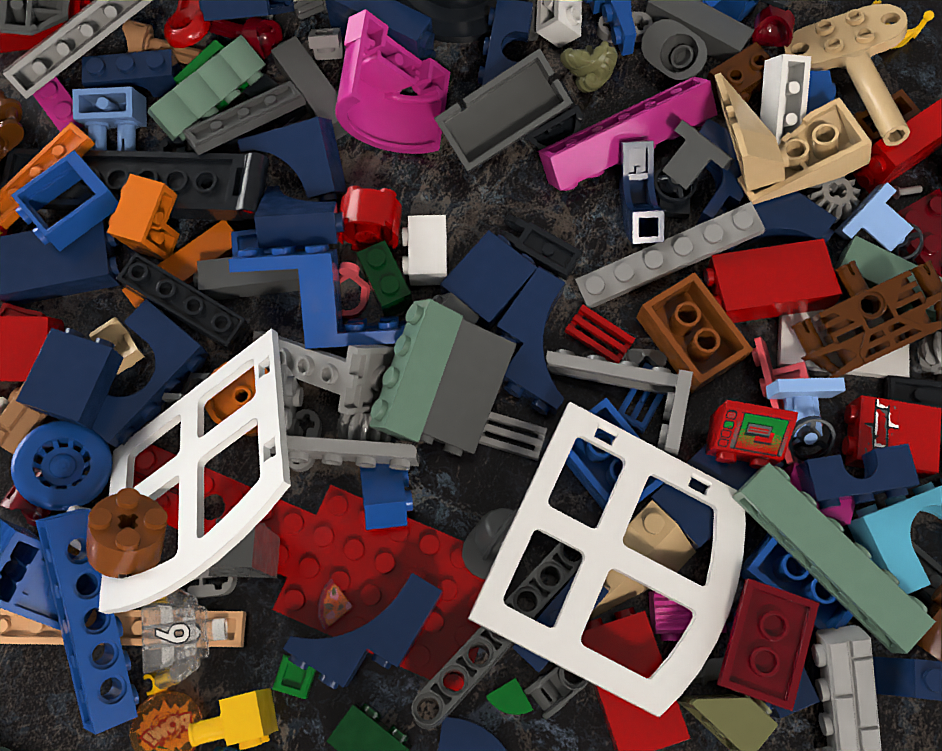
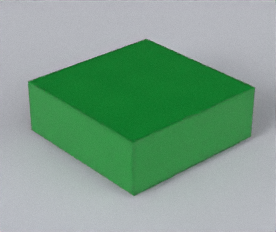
[272,654,316,699]

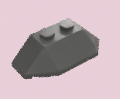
[0,0,70,35]

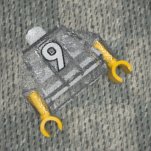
[141,589,228,696]

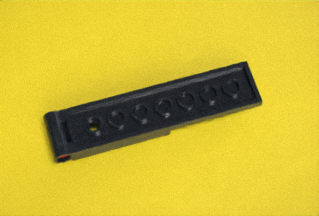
[0,148,270,221]

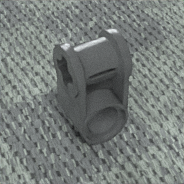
[523,665,589,720]

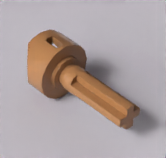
[122,19,203,64]

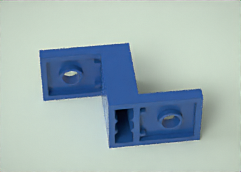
[228,244,406,349]
[0,518,94,631]

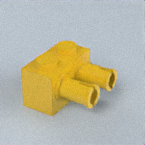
[188,688,278,750]

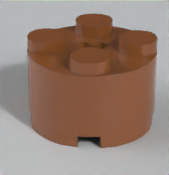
[86,488,168,578]

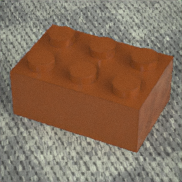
[636,272,754,394]

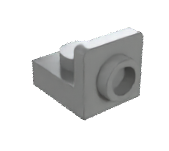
[308,28,344,60]

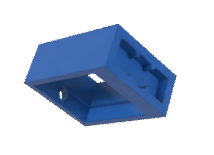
[11,150,119,252]

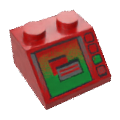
[706,400,798,469]

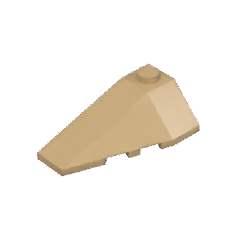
[714,73,790,191]
[738,97,872,205]
[589,500,696,620]

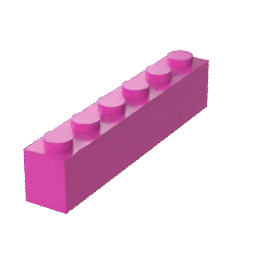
[538,76,718,191]

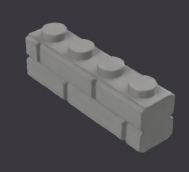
[811,625,882,751]

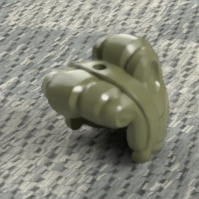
[560,41,618,93]

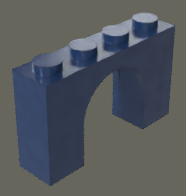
[92,299,209,448]

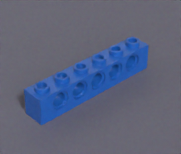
[35,509,139,735]

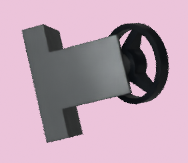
[654,120,736,204]

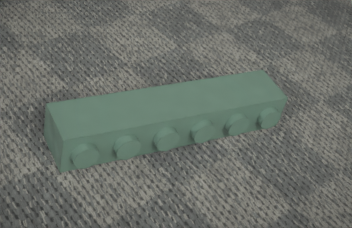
[732,463,936,654]

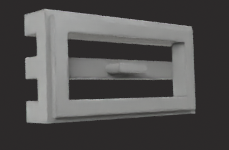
[479,412,547,461]

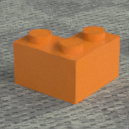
[107,174,180,260]

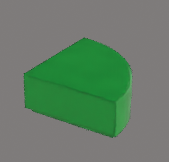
[485,678,533,715]

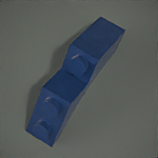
[496,266,565,417]
[283,573,443,689]

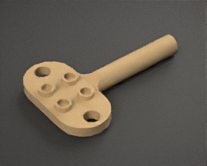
[784,4,910,146]

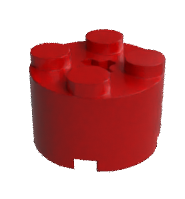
[338,186,402,252]

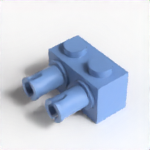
[72,87,147,151]

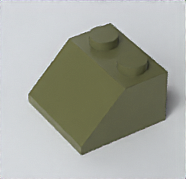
[678,694,778,751]

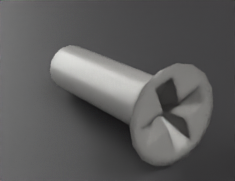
[892,185,922,199]

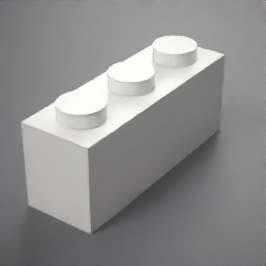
[760,54,811,145]

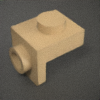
[89,317,145,375]

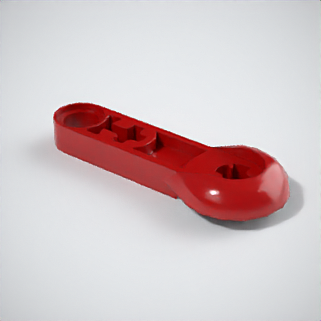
[164,0,211,48]

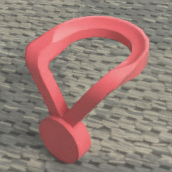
[339,262,371,318]

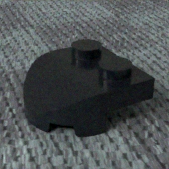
[523,81,582,151]

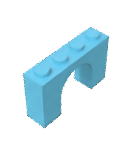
[847,478,942,594]

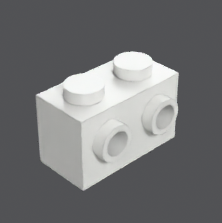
[536,0,582,48]
[402,215,447,286]

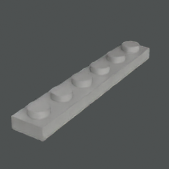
[575,202,765,309]

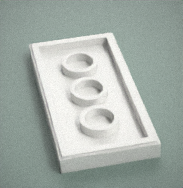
[777,310,910,378]

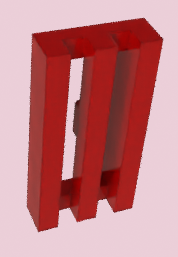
[565,305,635,364]

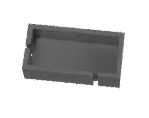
[434,48,573,173]

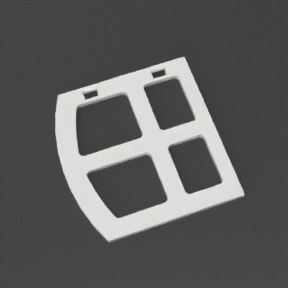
[99,328,291,614]
[468,402,746,717]

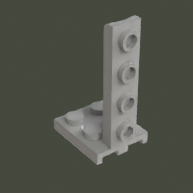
[252,331,395,415]
[546,349,693,458]
[270,364,419,470]

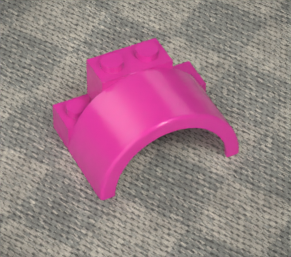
[335,9,450,154]

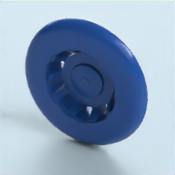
[11,421,113,511]

